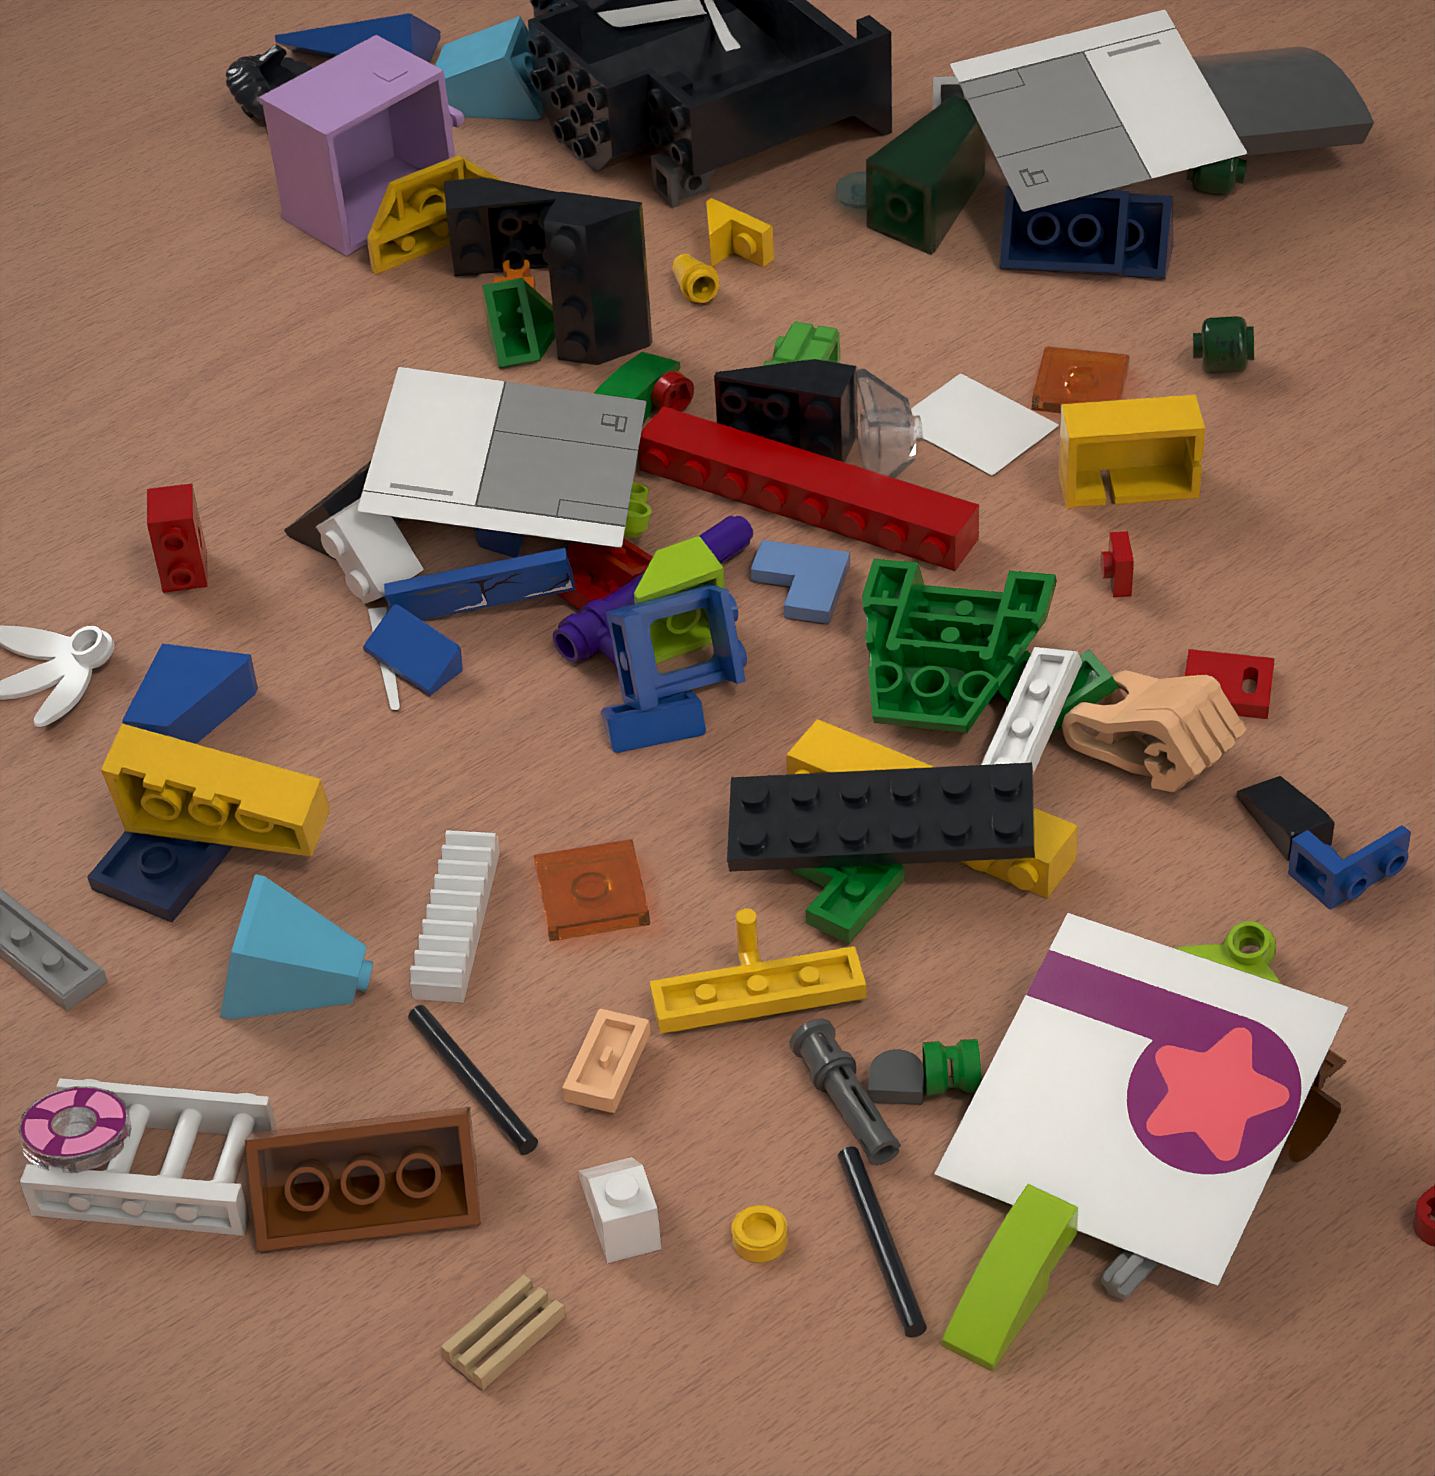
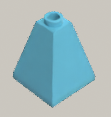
[220,874,374,1020]

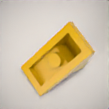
[706,198,774,267]

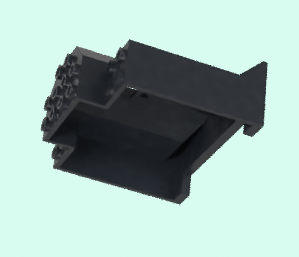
[526,0,892,178]

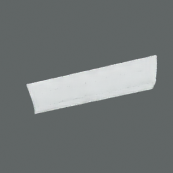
[597,0,707,27]

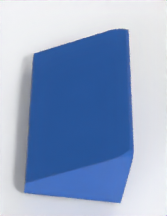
[363,604,463,696]
[601,690,706,752]

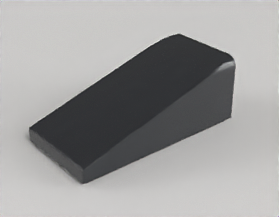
[1236,776,1335,861]

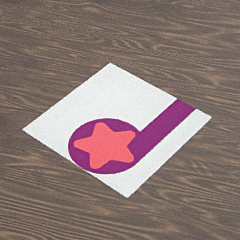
[935,913,1348,1286]

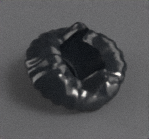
[226,45,313,120]

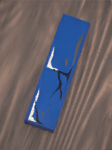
[384,548,576,620]

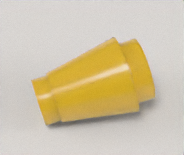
[672,254,719,303]

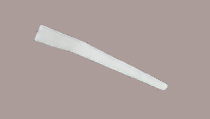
[704,0,741,51]
[368,607,400,710]

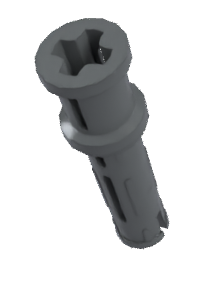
[790,1018,901,1165]

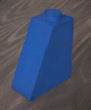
[122,643,258,744]

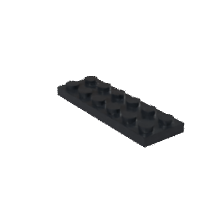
[727,762,1035,872]

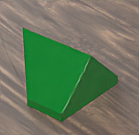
[482,278,556,368]

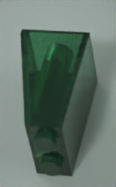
[866,95,985,255]

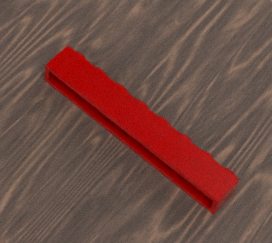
[638,406,979,571]

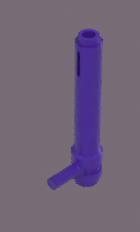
[553,516,753,665]

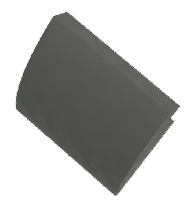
[1193,47,1374,157]

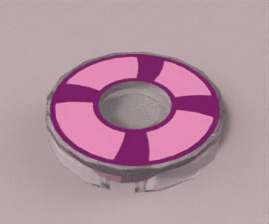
[18,1086,132,1173]

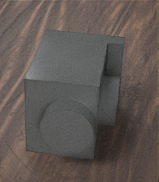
[651,152,716,208]

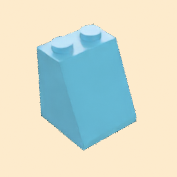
[435,16,544,120]

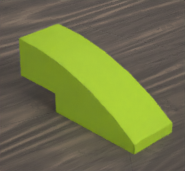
[942,1184,1078,1372]

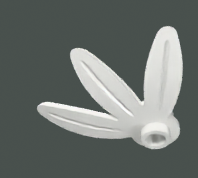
[0,625,115,727]

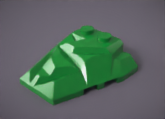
[862,558,1057,733]

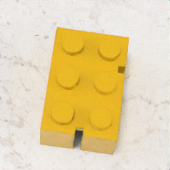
[1058,394,1205,508]

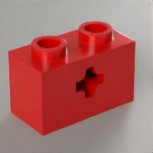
[147,483,208,592]

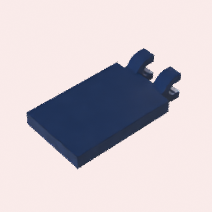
[87,831,233,922]

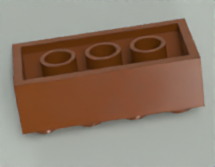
[245,1107,481,1252]

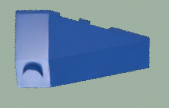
[275,13,441,63]

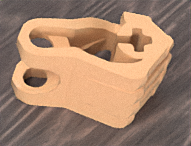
[1061,670,1246,792]

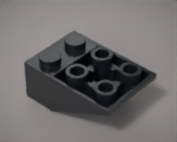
[444,178,560,276]
[714,359,858,463]

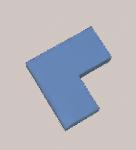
[750,540,850,624]

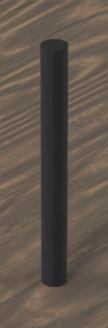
[408,1005,538,1155]
[838,1146,927,1338]

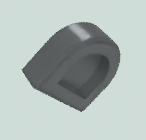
[868,1049,924,1105]

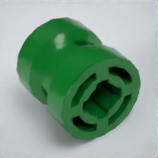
[922,1038,982,1096]

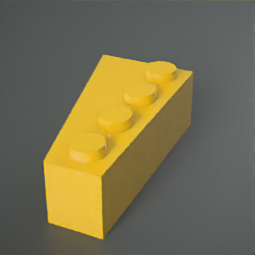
[101,724,330,857]

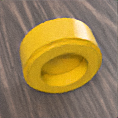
[731,1205,788,1263]

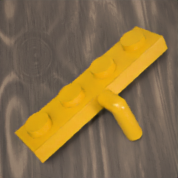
[649,908,867,1034]

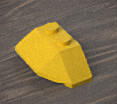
[367,154,506,275]

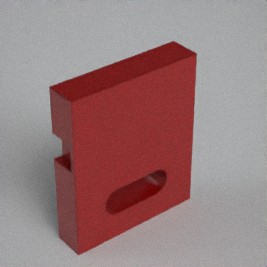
[1185,649,1275,719]

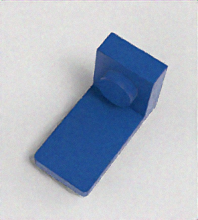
[1288,825,1411,910]

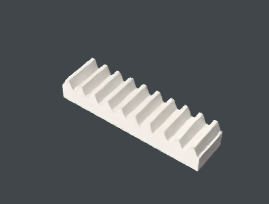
[410,830,500,1003]

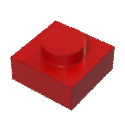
[1100,531,1134,597]

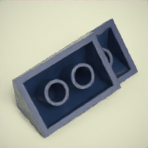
[1000,186,1174,279]

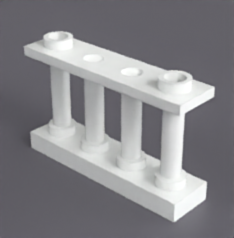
[20,1078,277,1236]

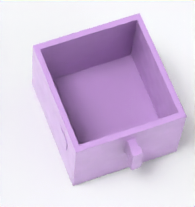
[259,35,465,256]

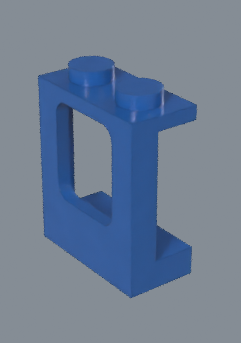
[606,584,747,711]

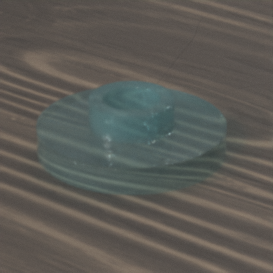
[836,172,889,209]

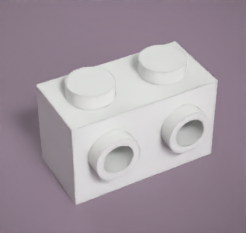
[316,499,424,604]

